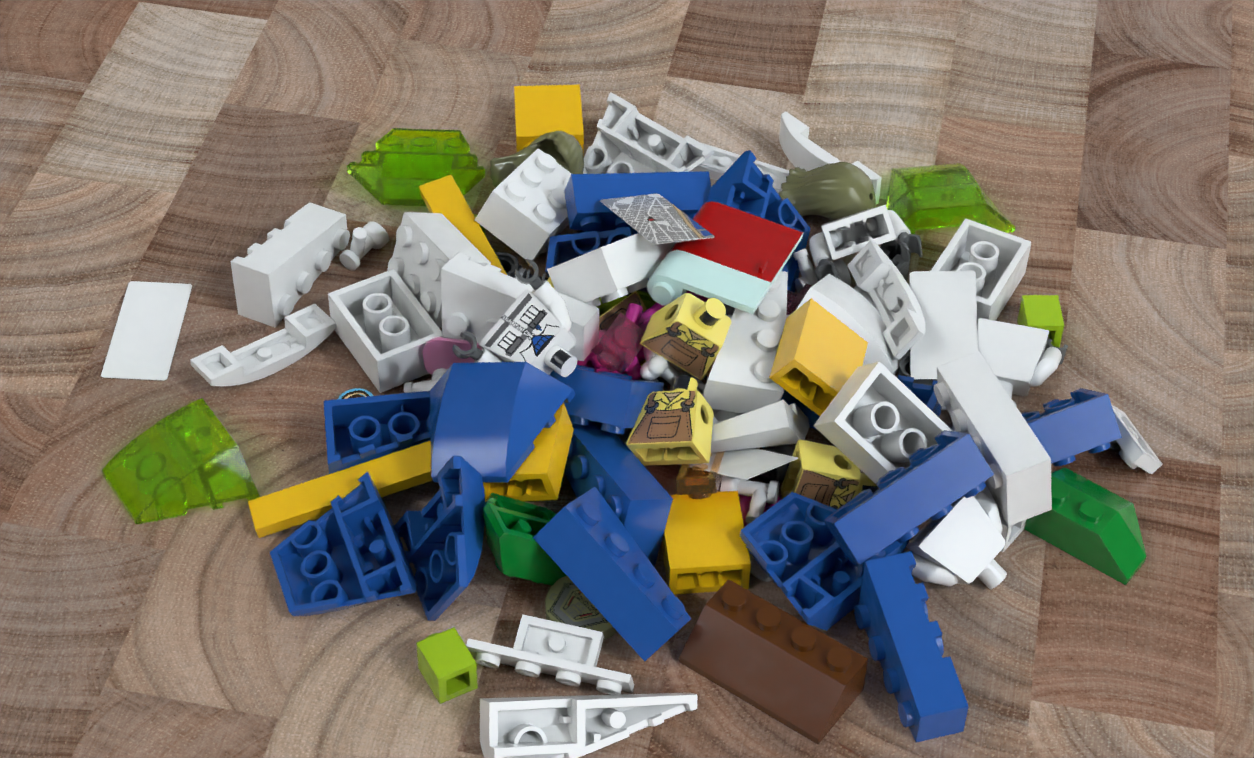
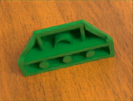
[1024,467,1147,585]
[483,493,567,586]

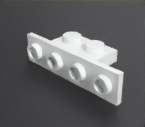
[466,614,634,695]

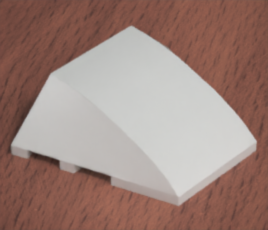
[583,92,715,174]
[796,274,910,375]

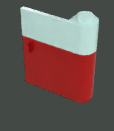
[647,201,803,314]

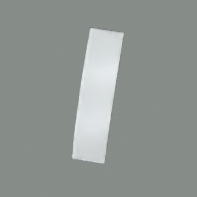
[779,111,882,205]
[847,240,925,360]
[190,304,336,387]

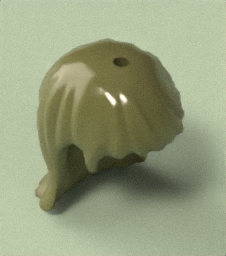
[490,130,584,187]
[779,162,876,223]

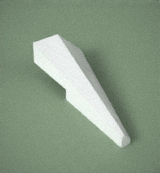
[624,400,810,453]
[480,693,697,758]

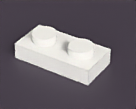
[1112,405,1163,474]

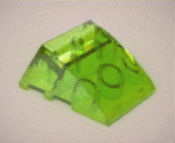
[347,128,485,206]
[886,163,1015,234]
[102,398,260,525]

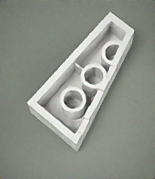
[230,202,350,328]
[441,252,599,361]
[702,271,788,414]
[934,351,1052,526]

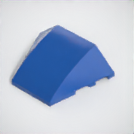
[707,150,811,293]
[430,362,576,483]
[395,455,485,621]
[270,472,417,616]
[740,492,909,631]

